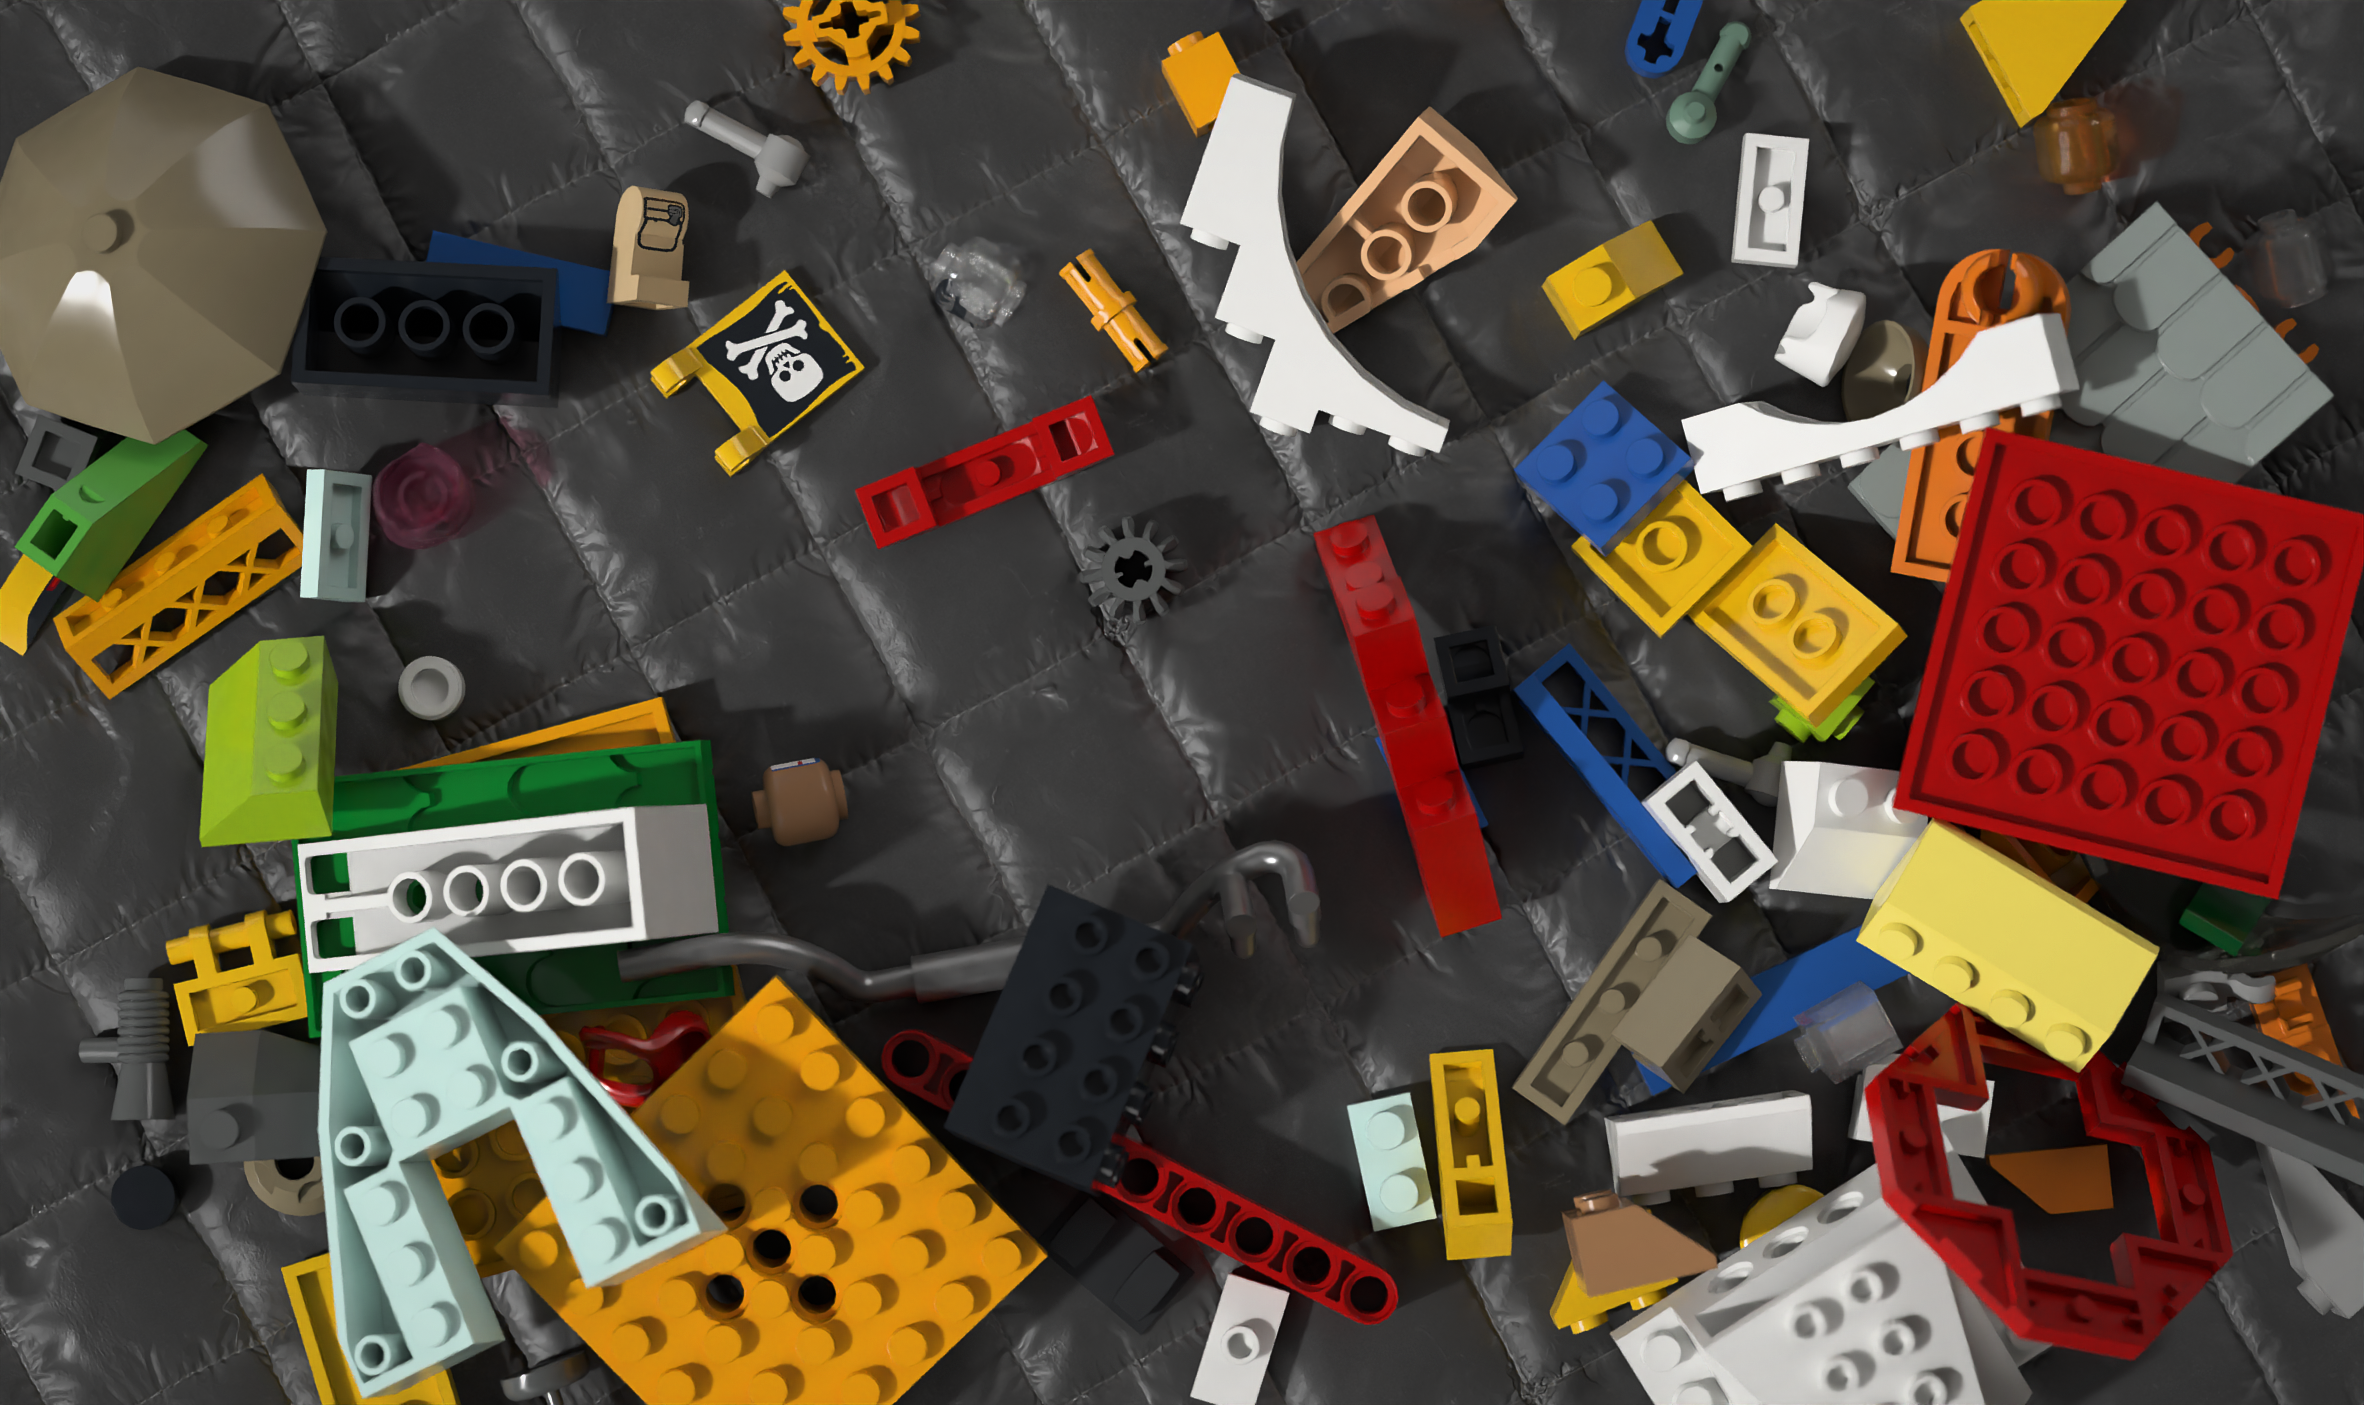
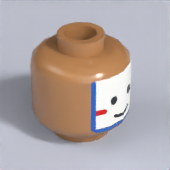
[751,758,848,846]

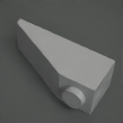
[2255,1140,2364,1319]

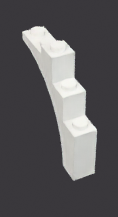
[1180,72,1450,457]

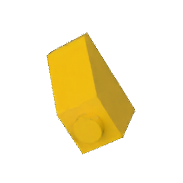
[1542,220,1684,340]

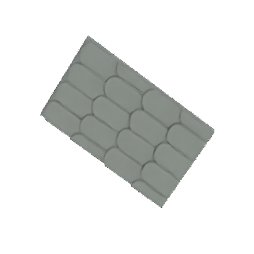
[1848,202,2334,595]

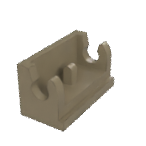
[1611,934,1762,1094]

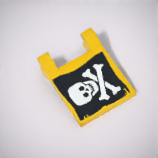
[650,270,865,478]

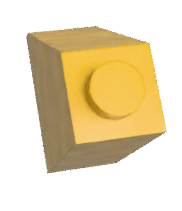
[1960,0,2127,129]

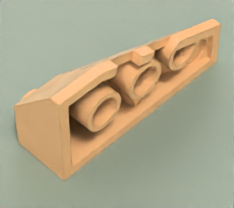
[1296,106,1518,334]

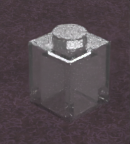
[1793,980,1903,1084]

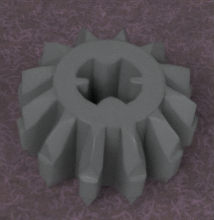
[1080,516,1188,626]

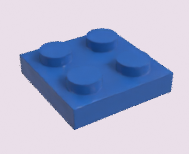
[1514,380,1695,557]

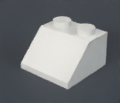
[1769,761,1928,900]

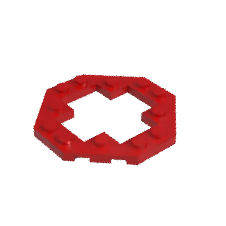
[1864,1002,2234,1360]

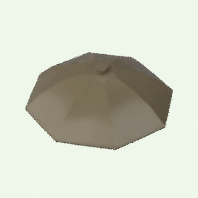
[0,66,328,445]

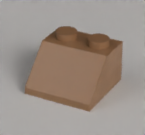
[1561,1189,1718,1297]

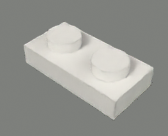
[1731,133,1809,268]

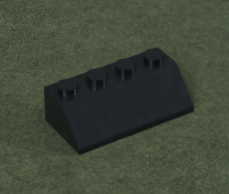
[291,257,562,408]

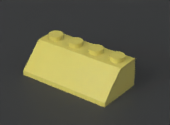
[1856,818,2160,1073]

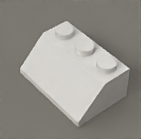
[1604,1090,1813,1206]

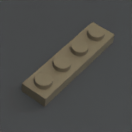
[1511,879,1712,1125]

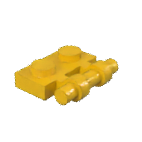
[166,909,308,1047]

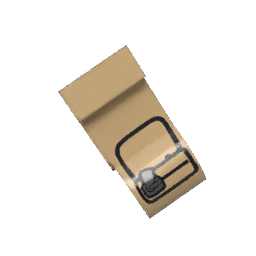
[607,186,689,311]

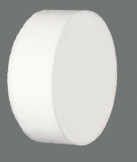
[398,656,465,720]

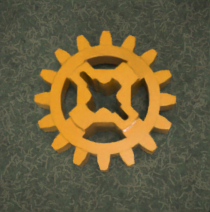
[783,0,921,95]

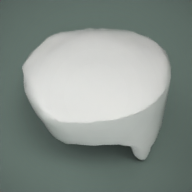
[1774,282,1866,387]

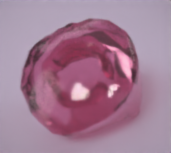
[372,443,476,550]

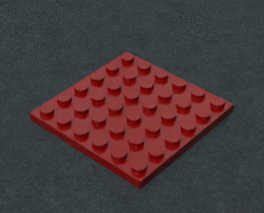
[1891,427,2364,900]

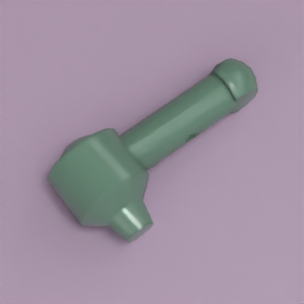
[1666,21,1752,144]

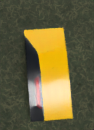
[0,554,68,656]

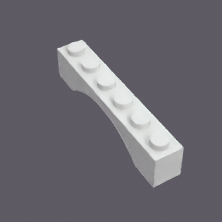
[1681,313,2080,502]

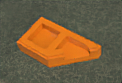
[1986,1143,2114,1214]

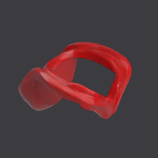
[578,1010,712,1108]

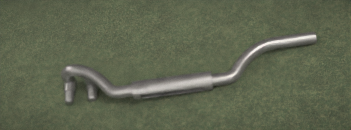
[617,840,1321,1004]

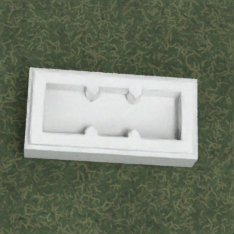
[1190,1272,1290,1405]

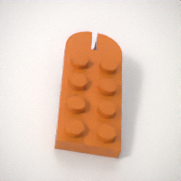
[1891,249,2071,582]

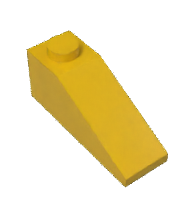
[1429,1049,1513,1260]

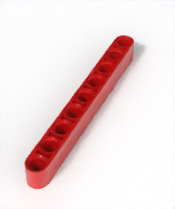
[881,1029,1398,1325]

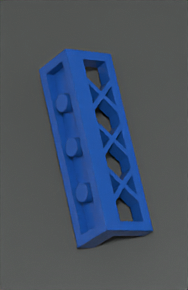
[1510,643,1698,888]

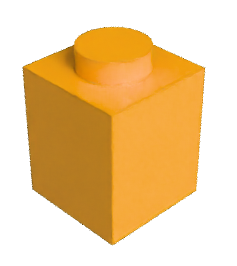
[1162,31,1241,138]

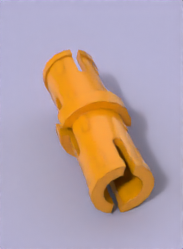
[1059,248,1169,374]

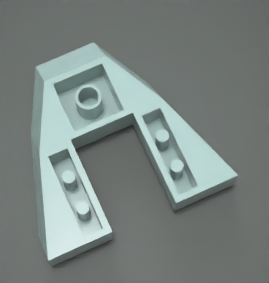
[318,927,729,1398]

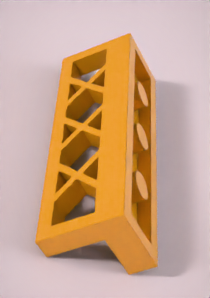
[53,473,304,700]

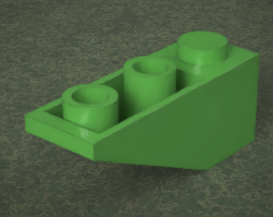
[15,429,208,602]

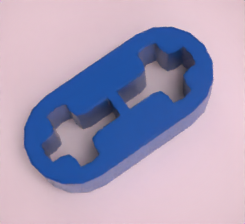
[1625,0,1703,79]

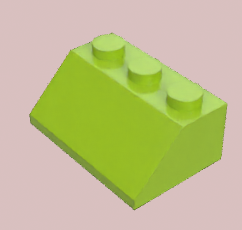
[199,635,338,847]

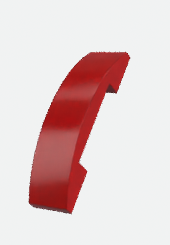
[855,395,1115,550]

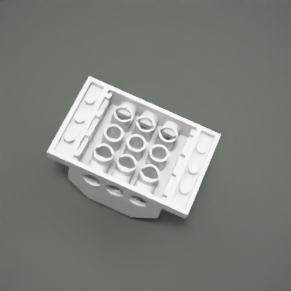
[1610,1130,2052,1405]

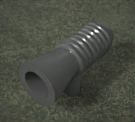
[79,978,176,1121]

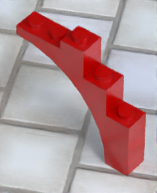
[1313,514,1502,938]

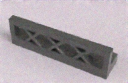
[2121,991,2364,1186]

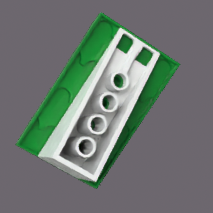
[291,740,735,1038]

